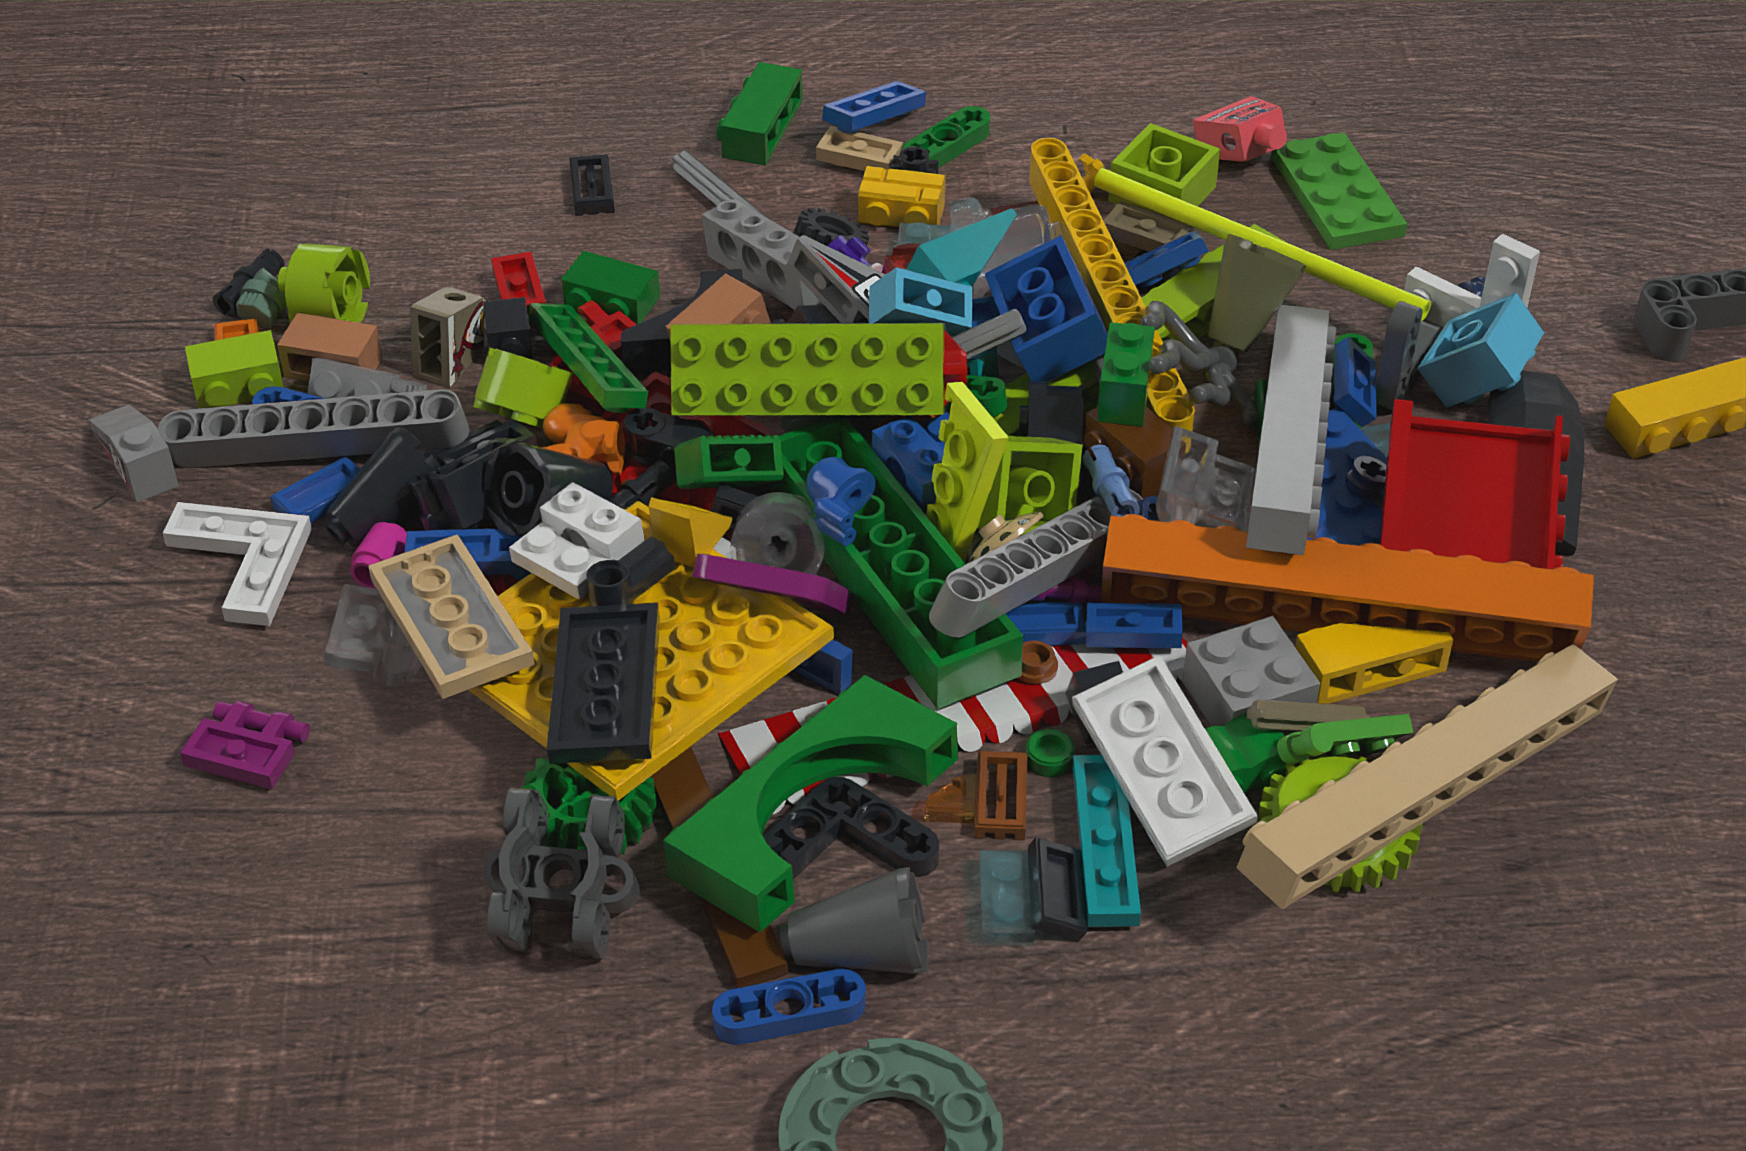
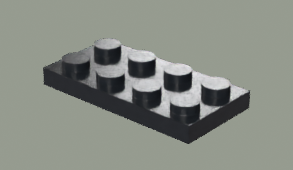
[547,603,660,764]

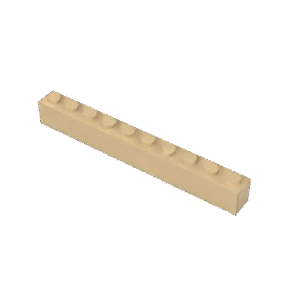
[1237,644,1618,910]

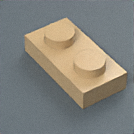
[816,126,903,171]

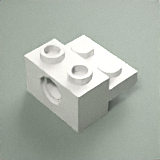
[509,482,644,600]

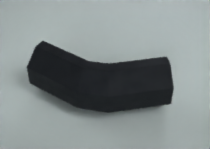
[1487,370,1584,555]

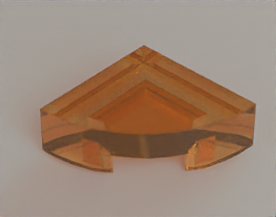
[924,774,976,824]

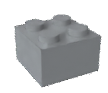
[1182,616,1320,732]

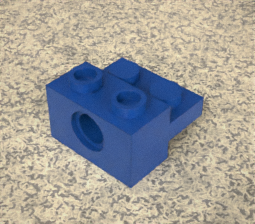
[872,412,949,515]

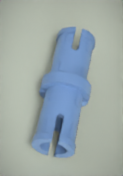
[1082,445,1140,517]

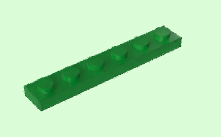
[528,303,648,413]

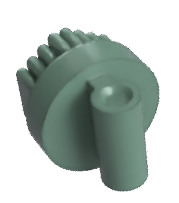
[236,268,287,329]

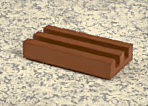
[975,751,1027,841]

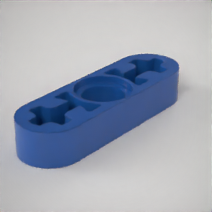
[712,969,866,1045]

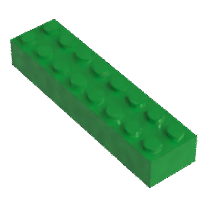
[767,415,1023,709]

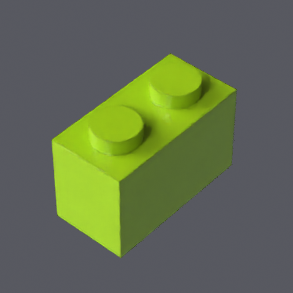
[185,330,284,409]

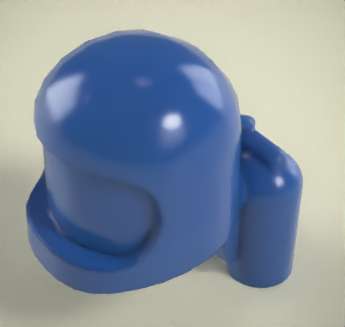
[806,457,875,546]

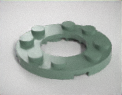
[778,1038,1004,1151]

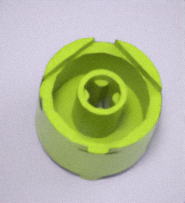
[278,243,370,323]
[473,348,574,428]

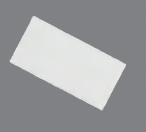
[1072,655,1257,867]

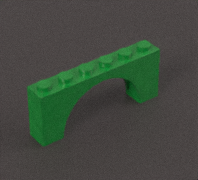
[663,675,958,932]

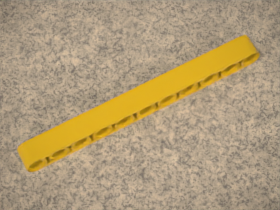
[1029,138,1195,451]

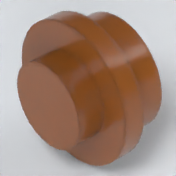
[1018,640,1058,684]

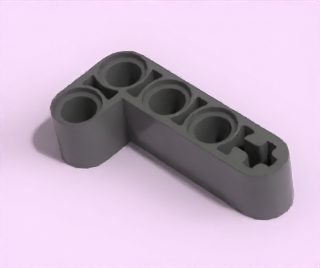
[1633,268,1746,362]

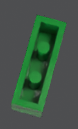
[716,62,803,166]

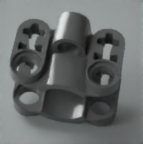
[483,788,640,959]

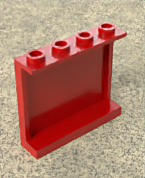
[1379,399,1570,570]

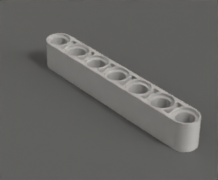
[157,389,470,468]
[929,489,1143,637]

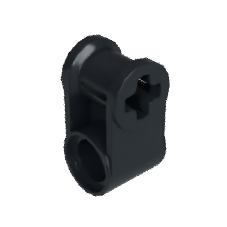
[624,408,712,478]

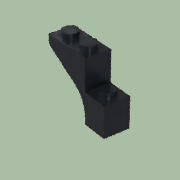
[621,269,743,374]

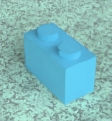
[869,267,972,337]

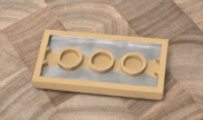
[369,534,534,699]

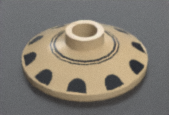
[968,512,1044,563]

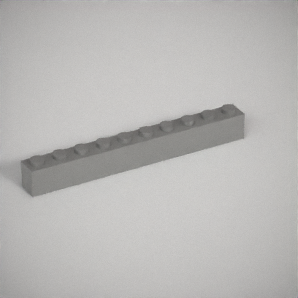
[1246,305,1336,555]

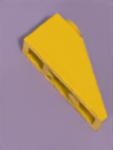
[1295,623,1453,704]

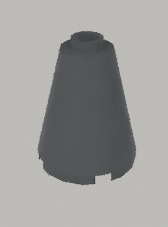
[780,867,929,974]

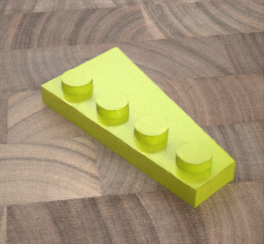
[926,382,1009,563]

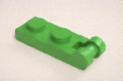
[1277,714,1414,765]

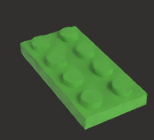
[1271,133,1407,250]

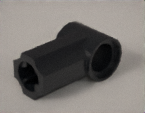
[586,536,675,606]

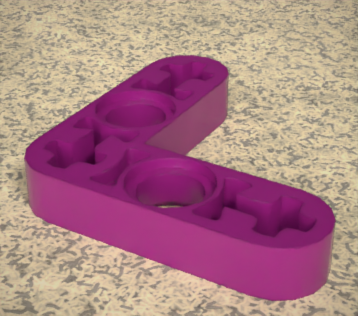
[692,553,854,616]

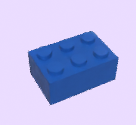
[984,235,1108,382]

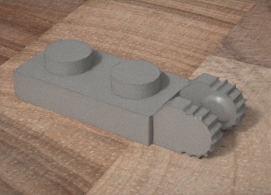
[307,358,427,399]

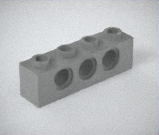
[701,199,824,310]

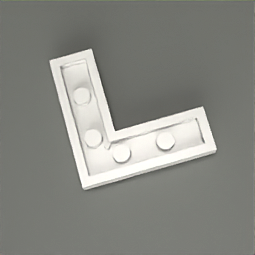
[1404,234,1540,327]
[163,502,312,626]

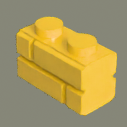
[858,166,945,232]

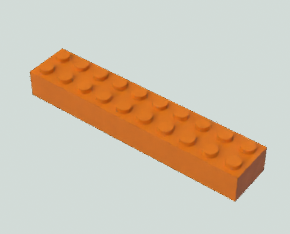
[1101,514,1594,662]

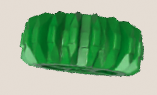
[521,758,656,855]

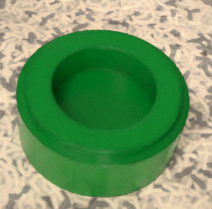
[1025,729,1075,777]

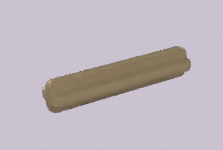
[1246,699,1371,732]

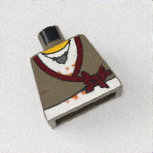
[410,287,486,388]

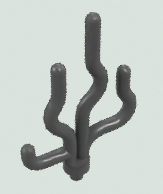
[1141,301,1259,427]

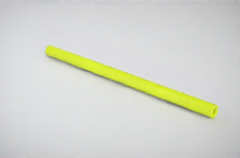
[1094,168,1431,321]

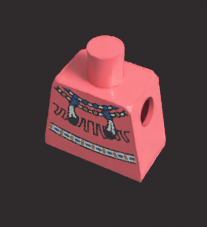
[1193,96,1287,162]

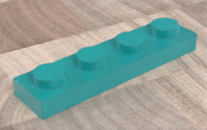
[1072,755,1141,927]

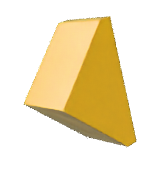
[649,498,732,568]

